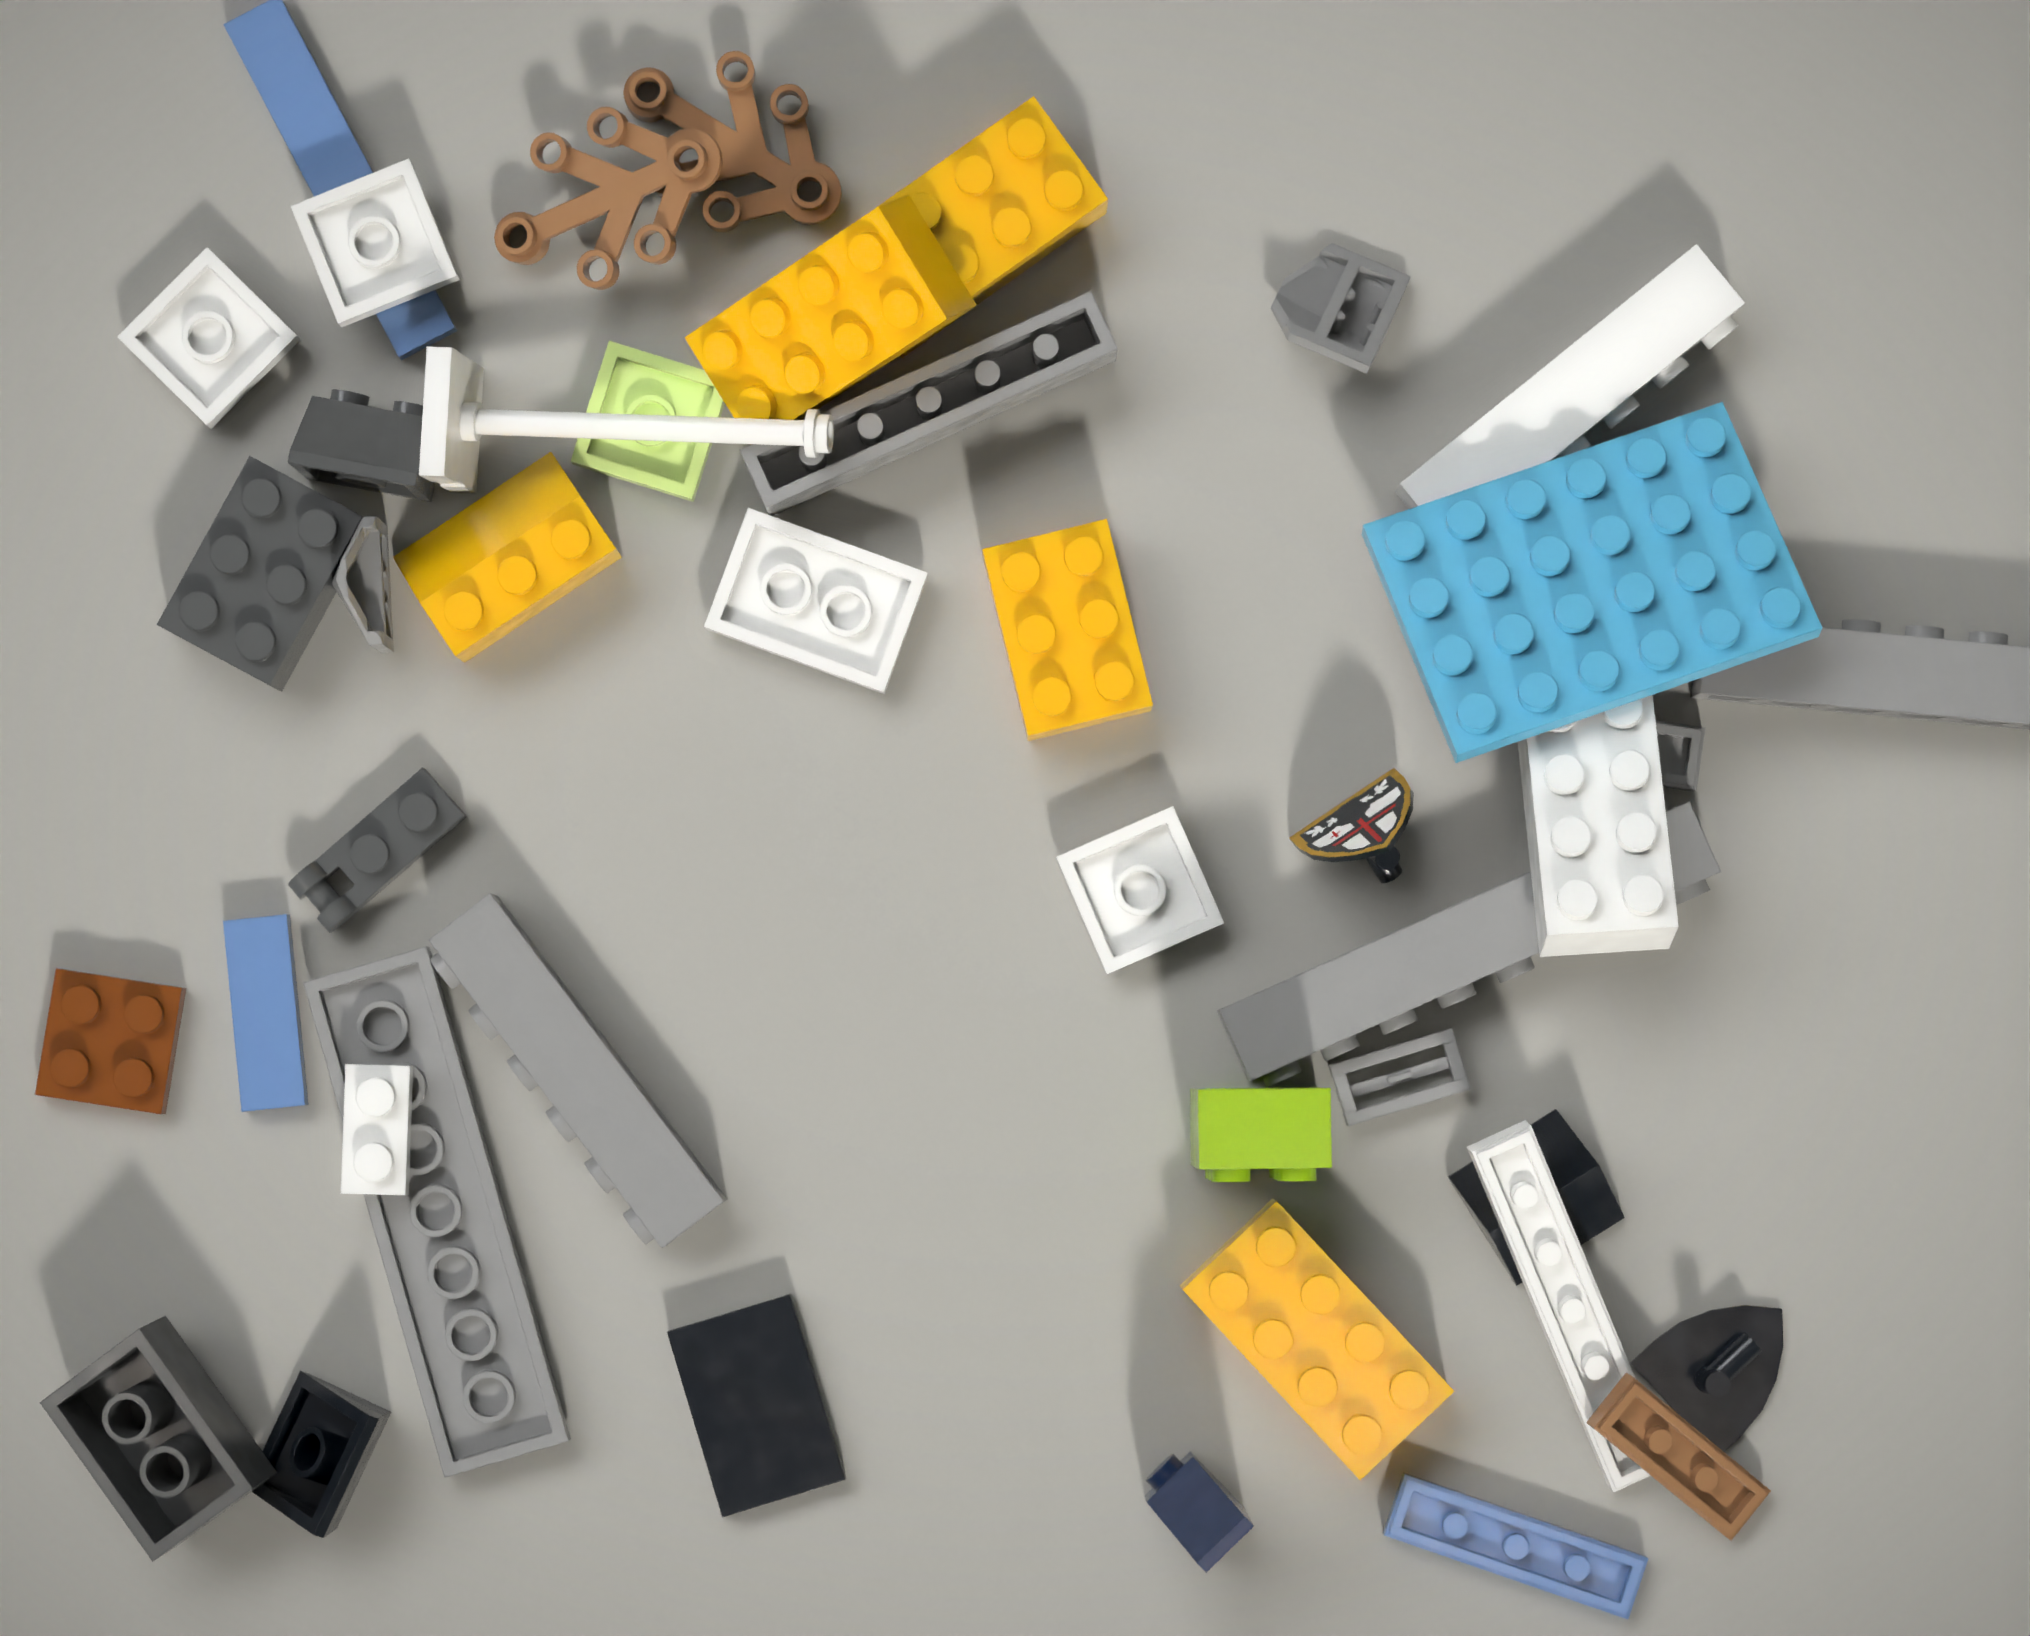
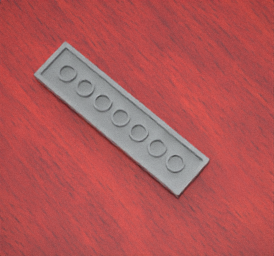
[303,946,571,1478]

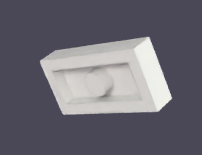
[341,1064,413,1195]

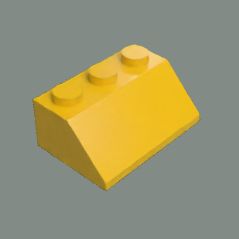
[393,452,622,663]

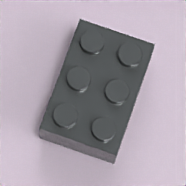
[157,456,363,692]
[40,1316,277,1562]

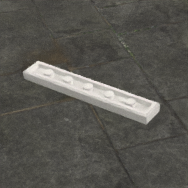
[1467,1120,1650,1493]

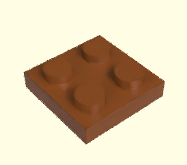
[35,968,187,1114]

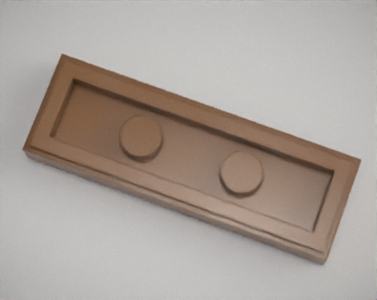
[1586,1372,1771,1541]

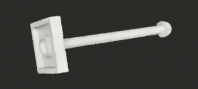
[419,346,834,493]

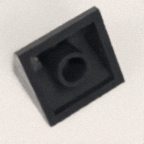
[1448,1109,1625,1286]
[252,1371,391,1538]

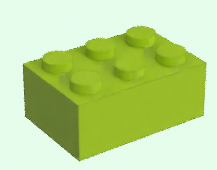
[1190,1087,1332,1182]

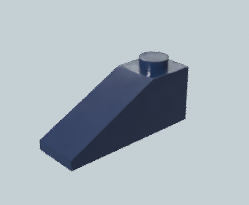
[1144,1451,1254,1573]

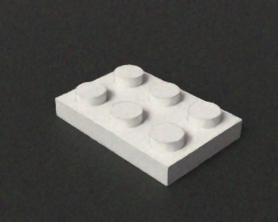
[704,507,928,694]

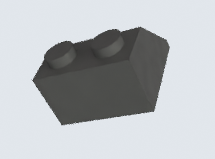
[287,389,435,502]

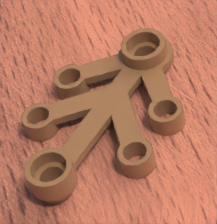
[623,51,842,232]
[494,107,723,290]

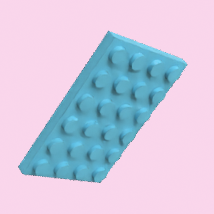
[1361,402,1822,763]

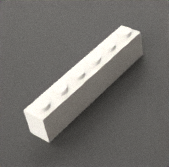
[1394,244,1745,509]

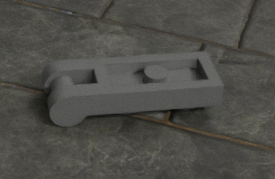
[288,767,467,933]

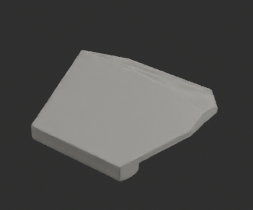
[1271,243,1411,374]
[332,516,394,653]

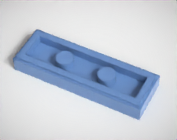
[223,914,309,1112]

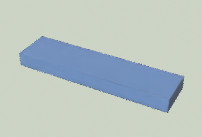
[1383,1472,1649,1619]

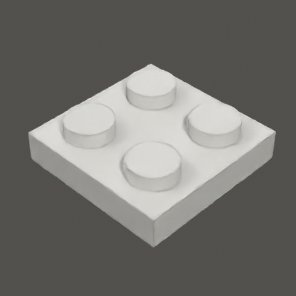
[291,158,460,328]
[117,247,301,429]
[1056,806,1224,975]

